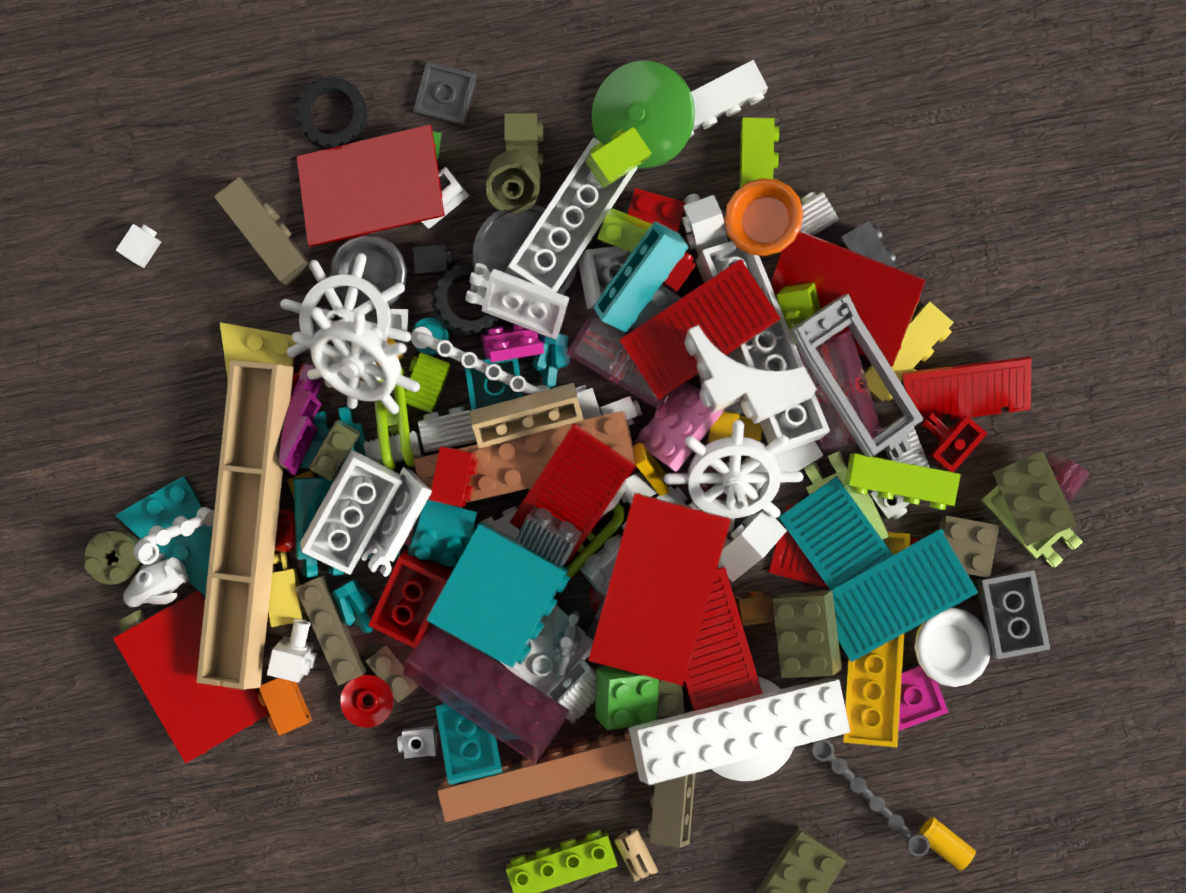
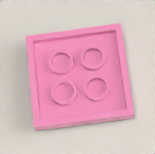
[634,382,726,472]

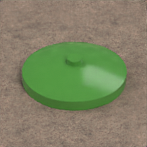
[592,61,695,169]

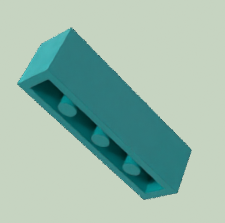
[593,221,688,332]

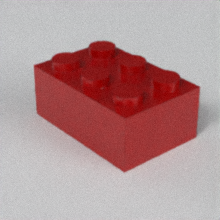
[368,548,453,649]

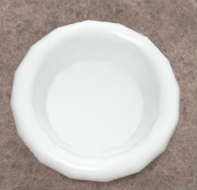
[915,607,991,687]

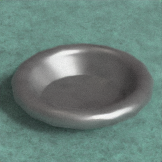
[329,234,407,313]

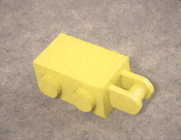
[267,552,307,627]

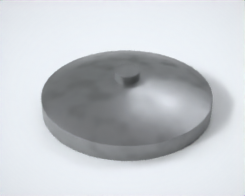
[472,205,578,295]

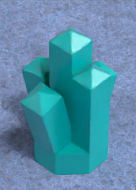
[532,334,570,388]
[331,579,373,633]

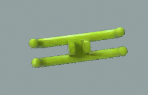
[374,367,415,470]
[566,502,625,579]

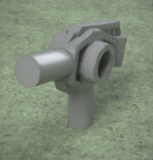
[556,611,581,676]

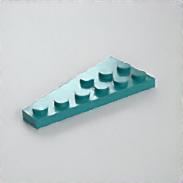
[115,476,213,597]

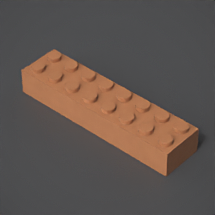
[414,411,635,506]
[437,728,638,822]

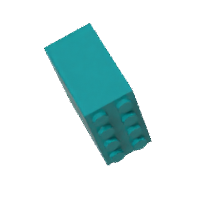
[426,523,570,668]

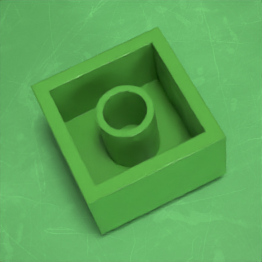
[595,666,659,730]

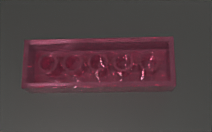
[403,625,569,764]

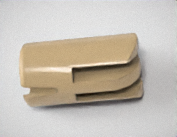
[614,828,658,882]

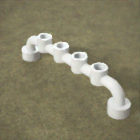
[411,327,549,395]
[134,507,215,564]

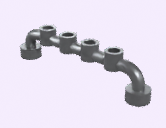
[811,739,930,856]

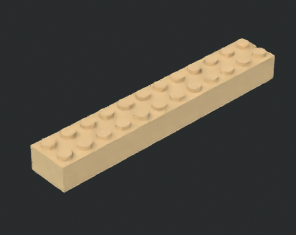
[197,360,294,690]

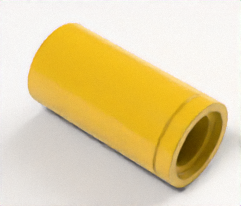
[918,816,976,871]

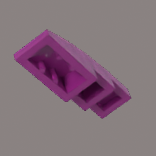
[279,364,324,476]

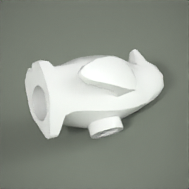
[123,553,189,607]

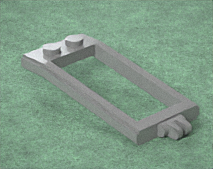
[790,294,923,458]

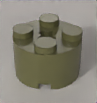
[486,149,540,213]
[84,530,144,585]

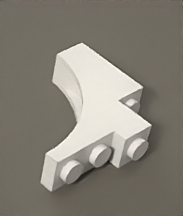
[685,326,817,424]

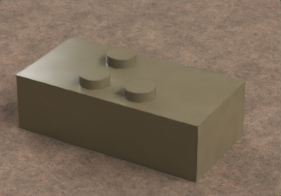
[214,177,310,287]

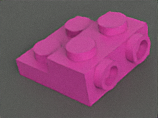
[481,324,544,362]

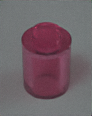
[1055,460,1090,501]

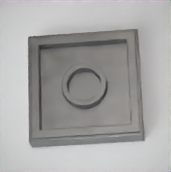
[413,61,478,126]

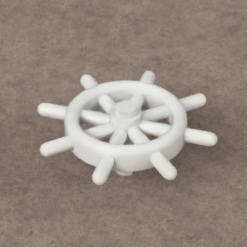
[280,253,411,388]
[292,307,420,414]
[664,420,803,533]

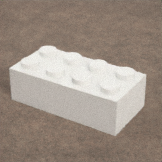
[300,450,402,575]

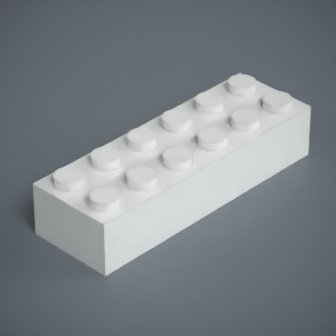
[504,137,638,292]

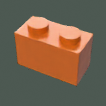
[257,678,312,736]

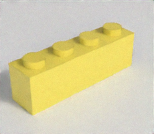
[858,302,954,403]

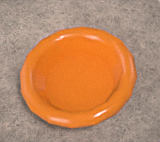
[724,178,803,256]

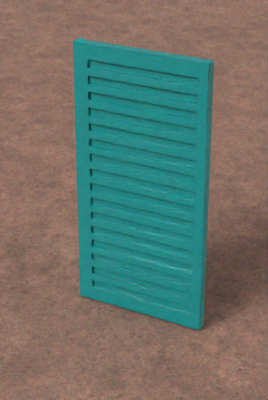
[779,476,893,590]
[832,529,978,662]

